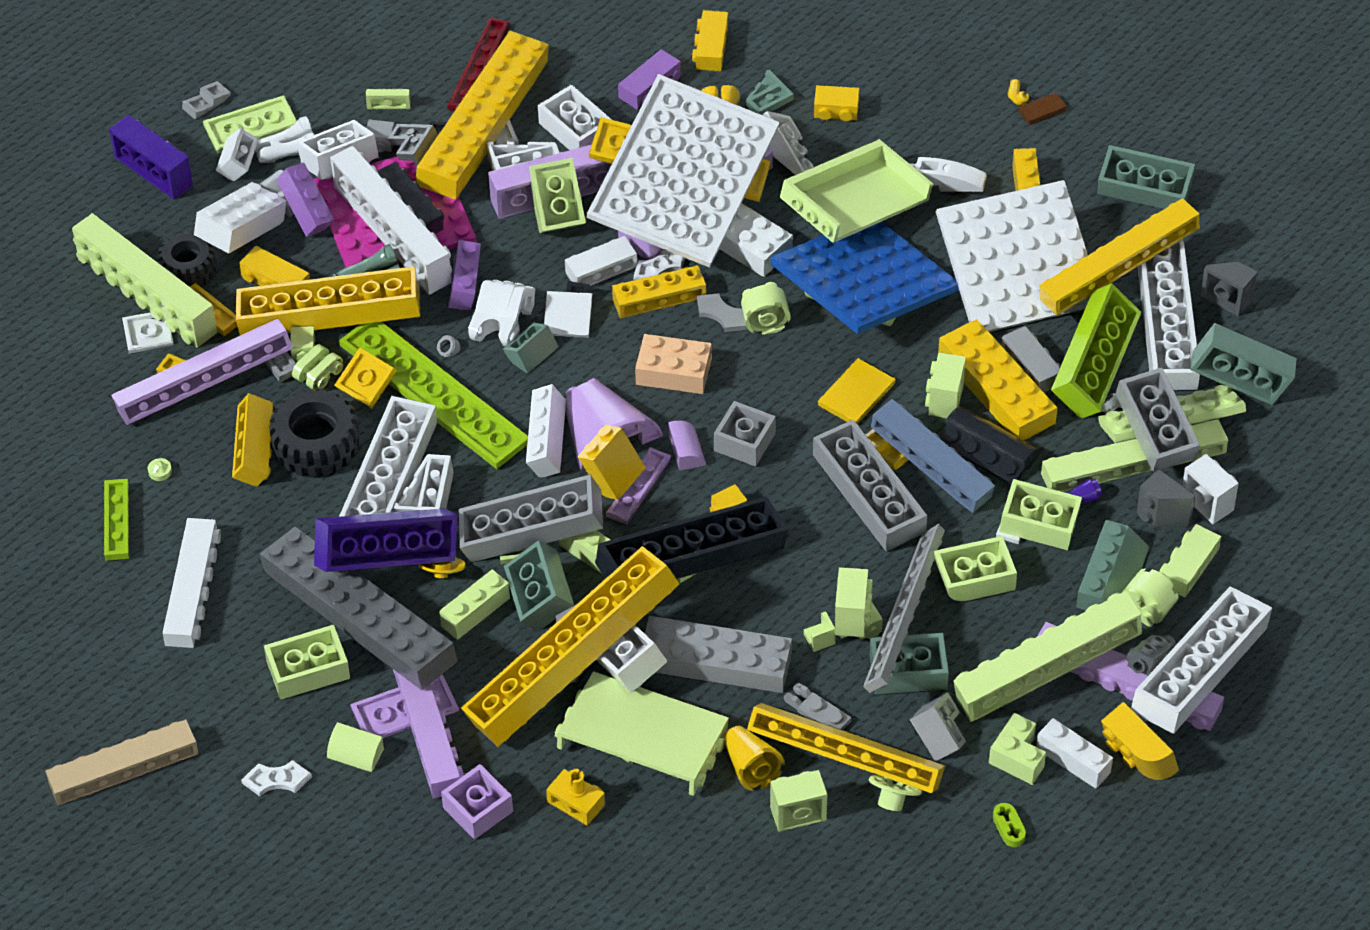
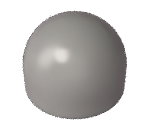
[437,335,460,357]

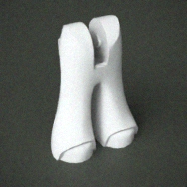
[255,117,314,163]

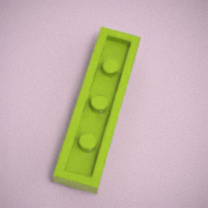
[104,479,129,561]

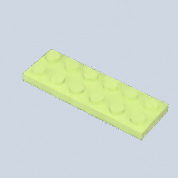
[1098,385,1246,443]

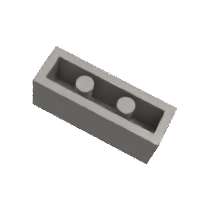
[1001,326,1061,392]

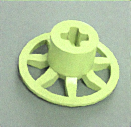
[869,775,922,811]

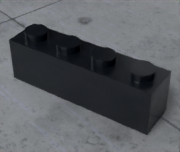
[377,162,444,234]

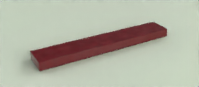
[447,18,510,111]

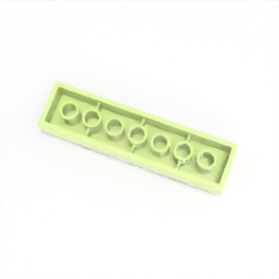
[72,213,217,348]
[953,591,1142,722]

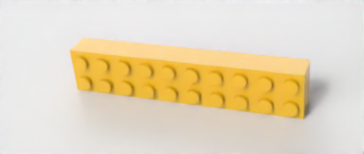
[416,31,549,200]
[461,546,680,747]

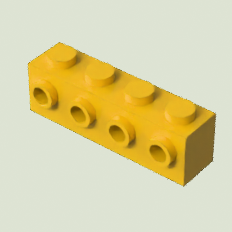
[612,265,706,318]
[232,393,273,487]

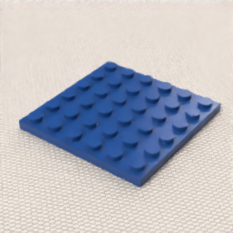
[770,222,959,334]

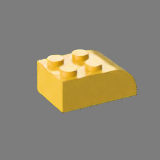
[1101,702,1179,780]

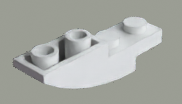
[910,157,987,192]

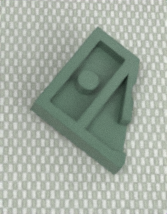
[746,70,794,115]

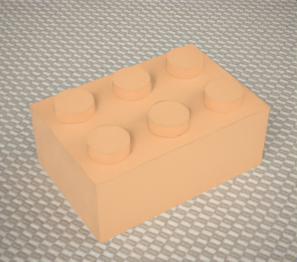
[635,334,712,394]

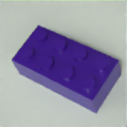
[109,115,193,200]

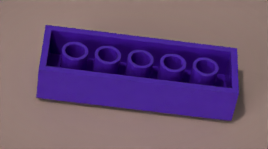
[314,508,457,572]

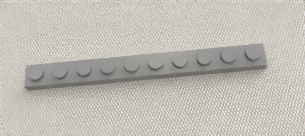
[863,524,945,693]

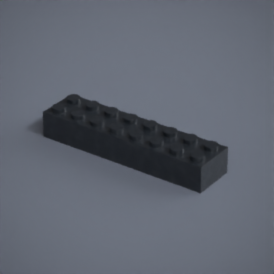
[595,497,789,579]

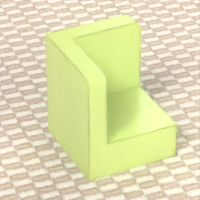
[804,612,835,652]

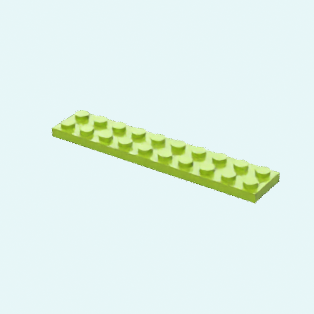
[339,322,528,469]

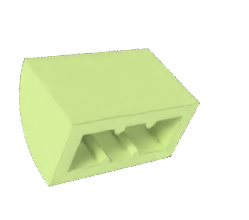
[327,722,384,772]

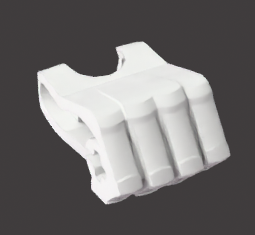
[469,280,535,347]

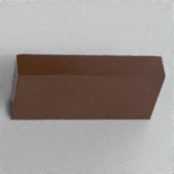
[1018,92,1067,125]

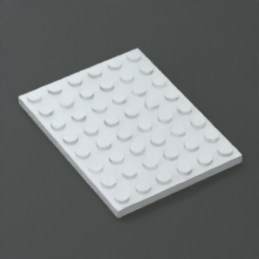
[587,74,779,268]

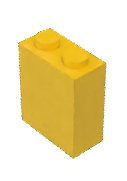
[578,425,646,500]

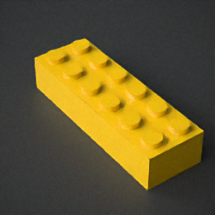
[938,319,1057,441]

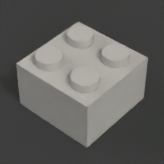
[714,401,776,466]

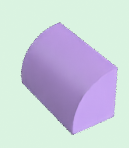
[668,421,706,471]

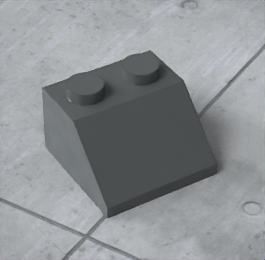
[1200,262,1258,316]
[1137,470,1195,526]

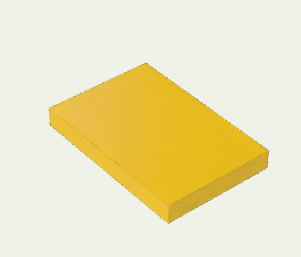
[818,358,895,424]

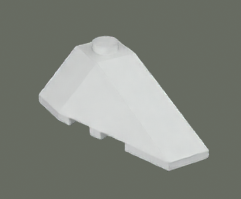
[762,111,814,175]

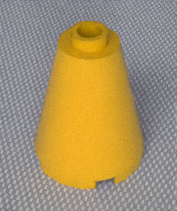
[724,726,784,791]

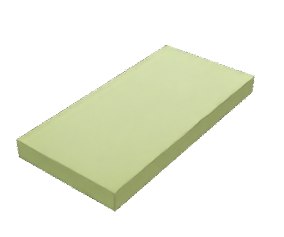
[203,96,297,154]

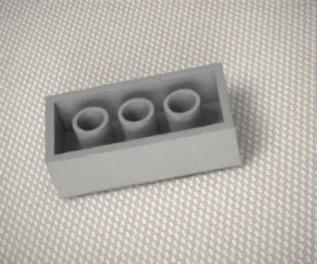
[1116,367,1200,472]

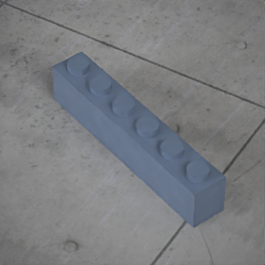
[871,399,995,513]

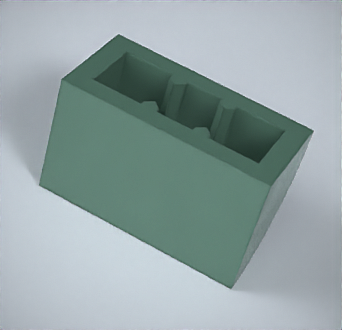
[503,322,558,373]

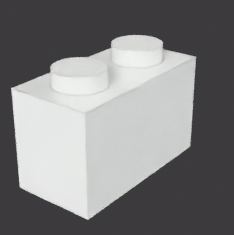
[216,128,258,181]

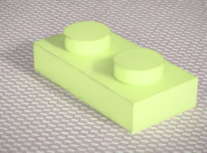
[366,89,411,109]

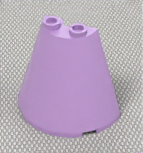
[565,378,663,471]

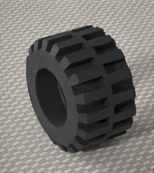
[158,232,217,288]

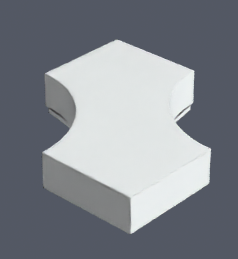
[633,249,685,280]
[241,761,312,796]

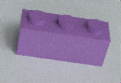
[618,49,681,110]
[276,162,334,237]
[448,240,481,310]

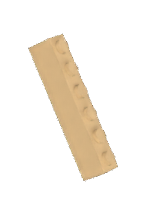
[46,719,198,806]

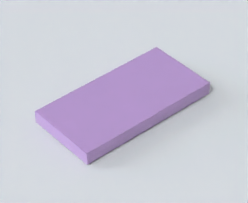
[350,674,459,738]

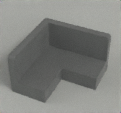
[388,124,438,167]

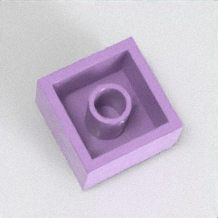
[441,764,513,840]

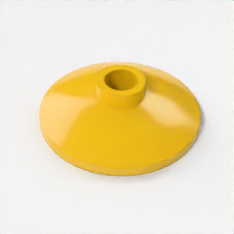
[418,557,465,578]

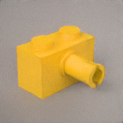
[546,769,605,826]

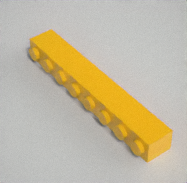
[1039,198,1200,316]
[747,703,945,793]

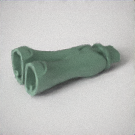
[333,243,400,277]

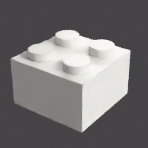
[1182,454,1238,524]

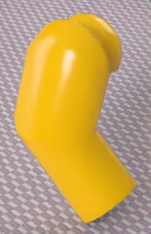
[1008,79,1029,106]

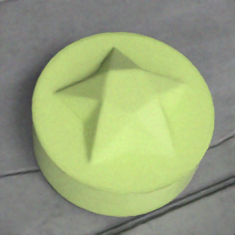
[148,458,172,481]

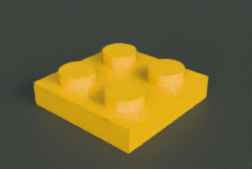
[334,348,397,409]

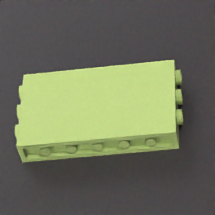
[780,139,933,243]
[555,671,729,796]

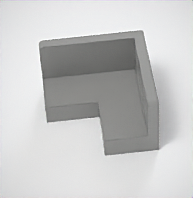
[910,692,966,761]

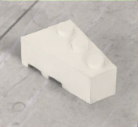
[487,141,559,171]
[393,454,453,512]

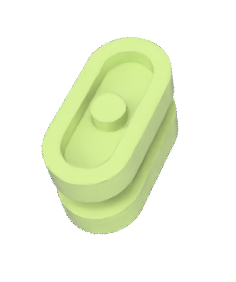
[292,344,343,391]

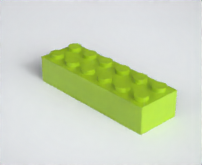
[1051,283,1141,418]

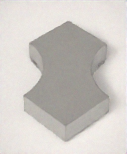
[697,294,747,332]

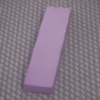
[606,447,671,525]

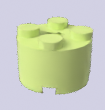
[741,282,790,334]
[1122,569,1178,626]

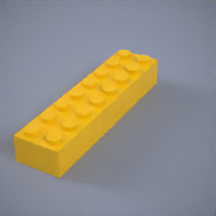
[236,266,420,336]

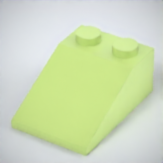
[529,158,586,233]

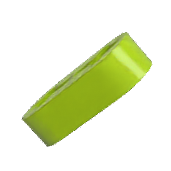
[993,803,1026,847]

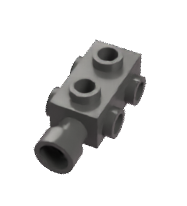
[1126,635,1176,676]

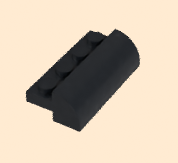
[939,406,1041,485]

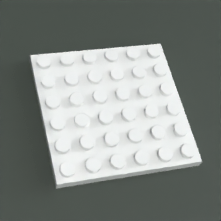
[936,180,1091,332]

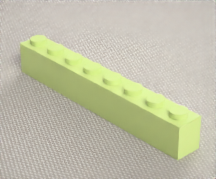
[1041,419,1228,492]

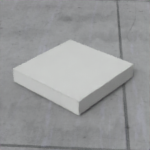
[544,291,592,338]
[122,313,174,353]

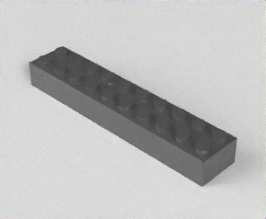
[260,527,458,690]

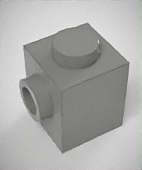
[366,120,395,152]

